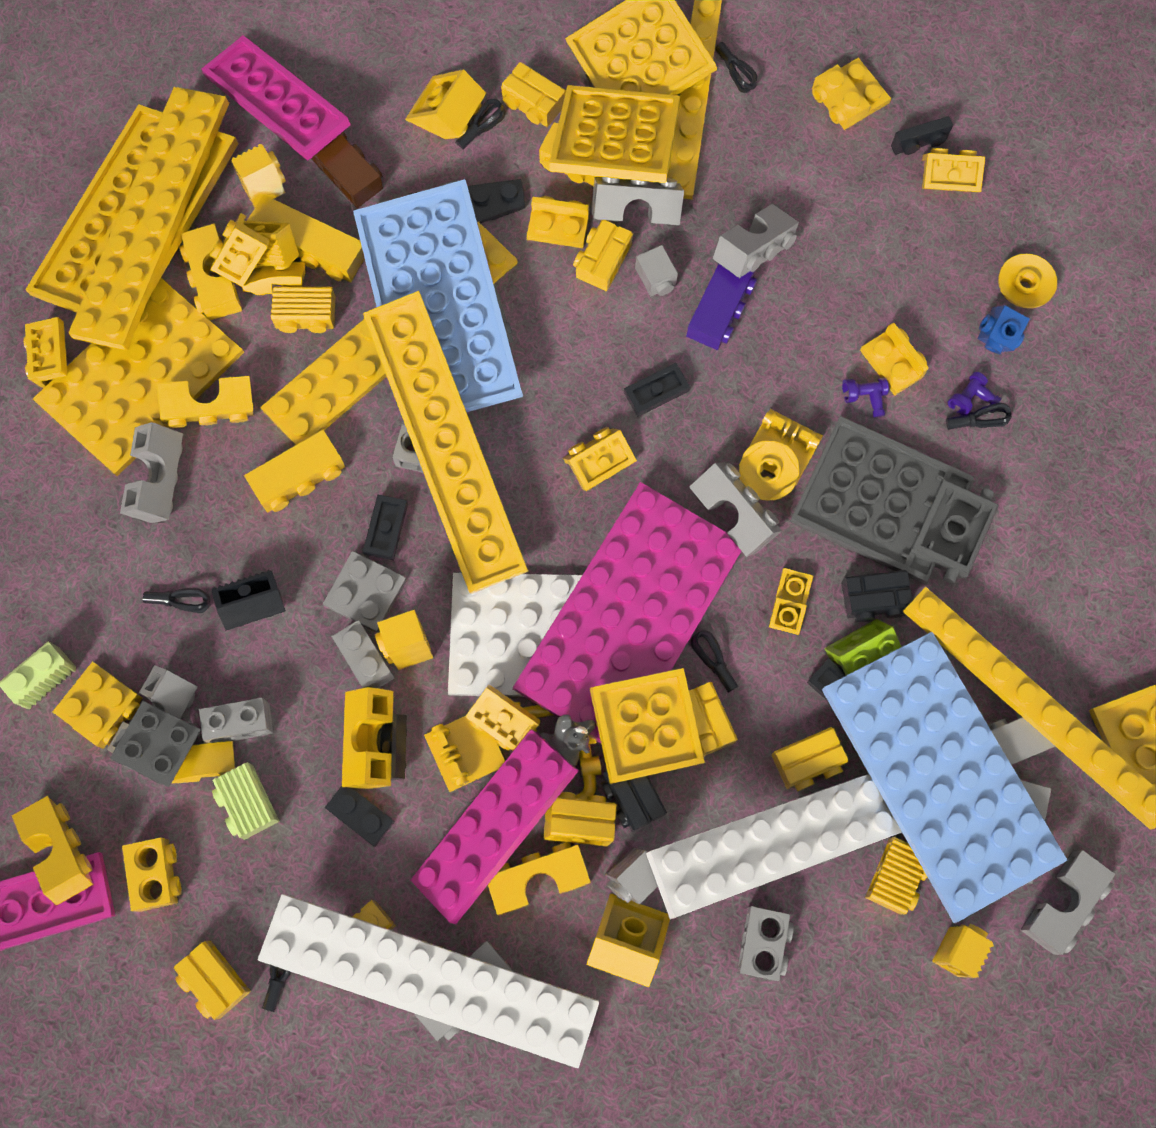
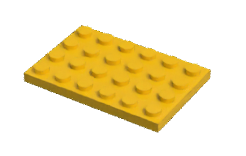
[33,278,244,476]

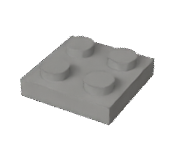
[323,551,407,633]

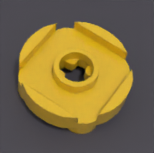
[739,441,799,501]

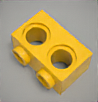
[122,837,182,912]

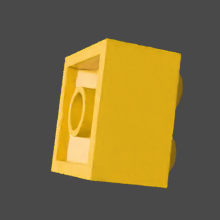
[405,69,486,139]
[586,893,670,987]

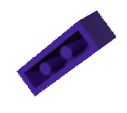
[686,264,757,350]

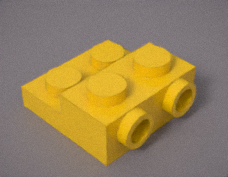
[812,57,891,130]
[52,661,143,749]

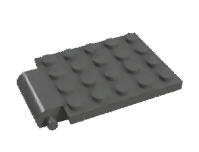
[790,416,999,585]

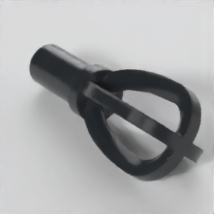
[715,42,757,93]
[455,99,505,150]
[946,403,1012,430]
[143,588,210,613]
[691,630,738,693]
[262,965,291,1012]

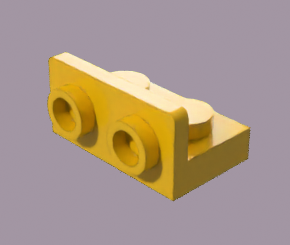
[922,148,985,193]
[527,196,589,248]
[210,213,270,287]
[23,317,67,388]
[860,322,928,396]
[563,427,637,491]
[465,684,540,751]

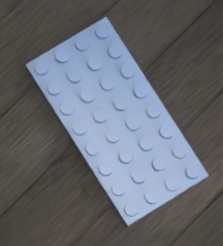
[353,179,523,412]
[822,632,1068,923]

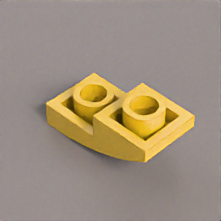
[243,262,305,295]
[769,568,813,635]
[172,741,235,783]

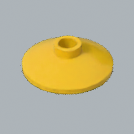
[998,254,1057,308]

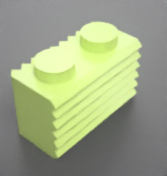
[0,641,76,709]
[212,762,280,840]

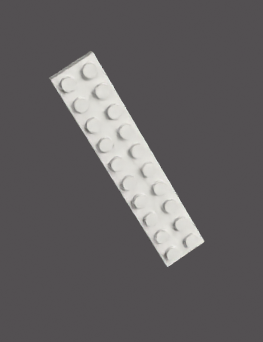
[646,774,902,919]
[258,894,599,1068]

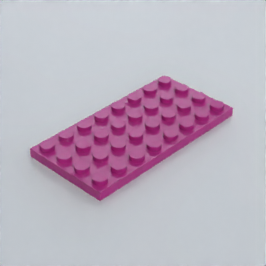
[512,482,741,743]

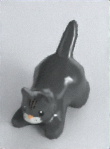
[540,715,596,766]

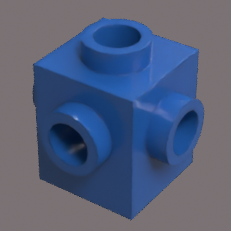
[977,305,1030,354]

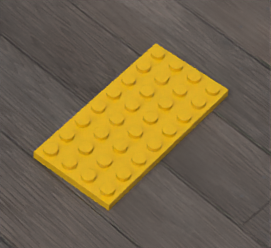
[25,104,239,313]

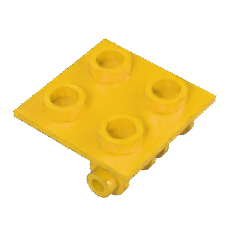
[749,409,823,486]
[424,716,505,792]

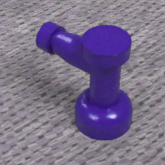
[948,372,1002,415]
[842,377,889,418]

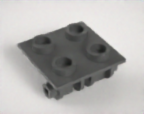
[110,701,201,787]

